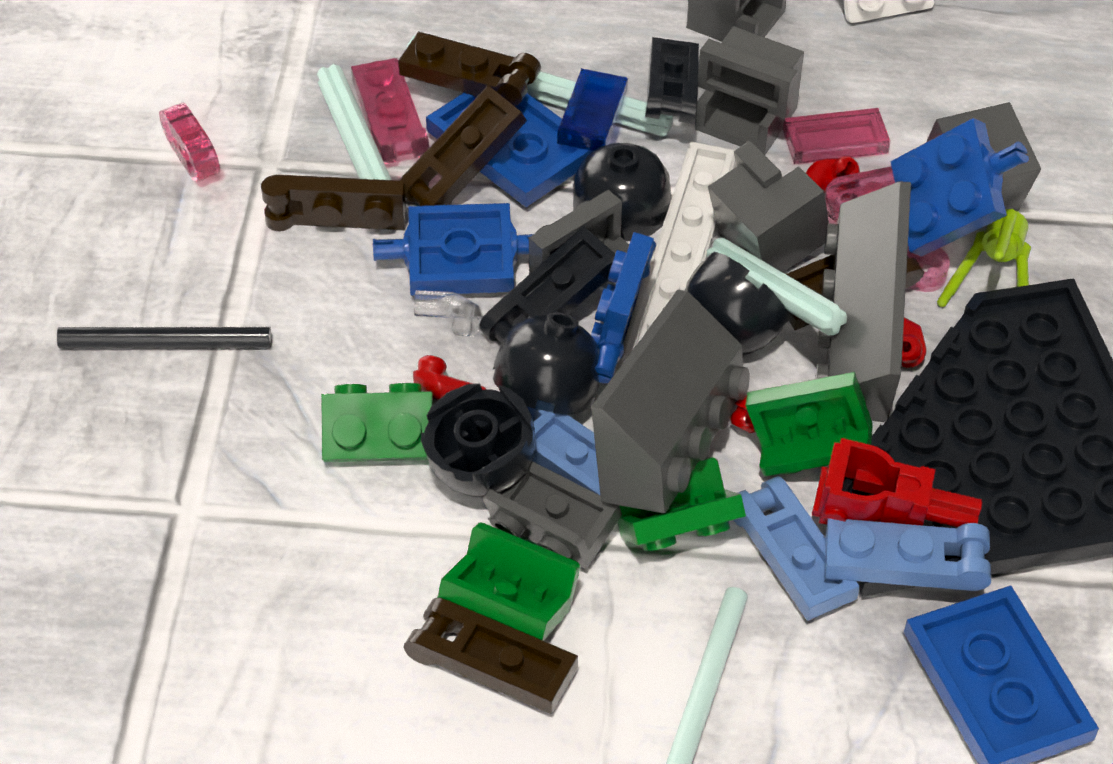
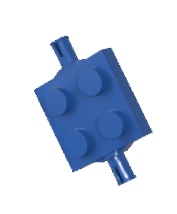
[890,118,1029,257]
[373,203,534,296]
[591,232,656,383]

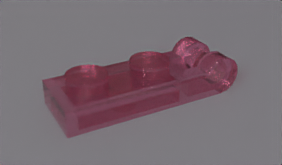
[351,58,430,164]

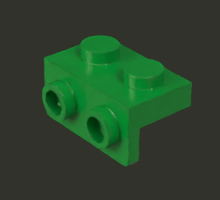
[745,372,873,476]
[321,383,433,462]
[617,457,746,551]
[437,522,580,641]

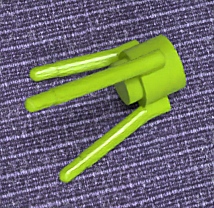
[937,209,1031,307]

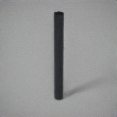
[57,327,272,348]

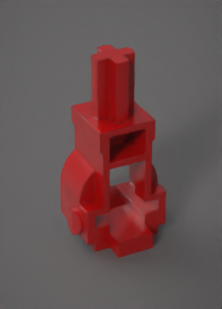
[812,438,982,527]

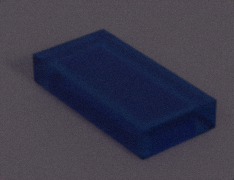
[557,68,628,151]

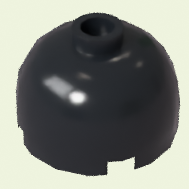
[573,143,672,241]
[685,252,790,355]
[493,312,600,414]
[421,383,535,497]

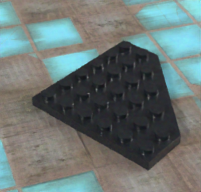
[842,278,1113,596]

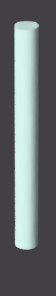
[666,587,748,764]

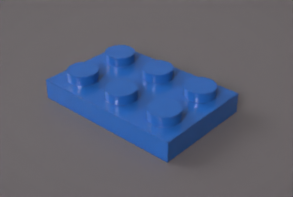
[426,93,598,207]
[904,585,1099,764]

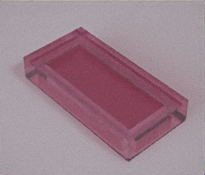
[783,108,891,164]

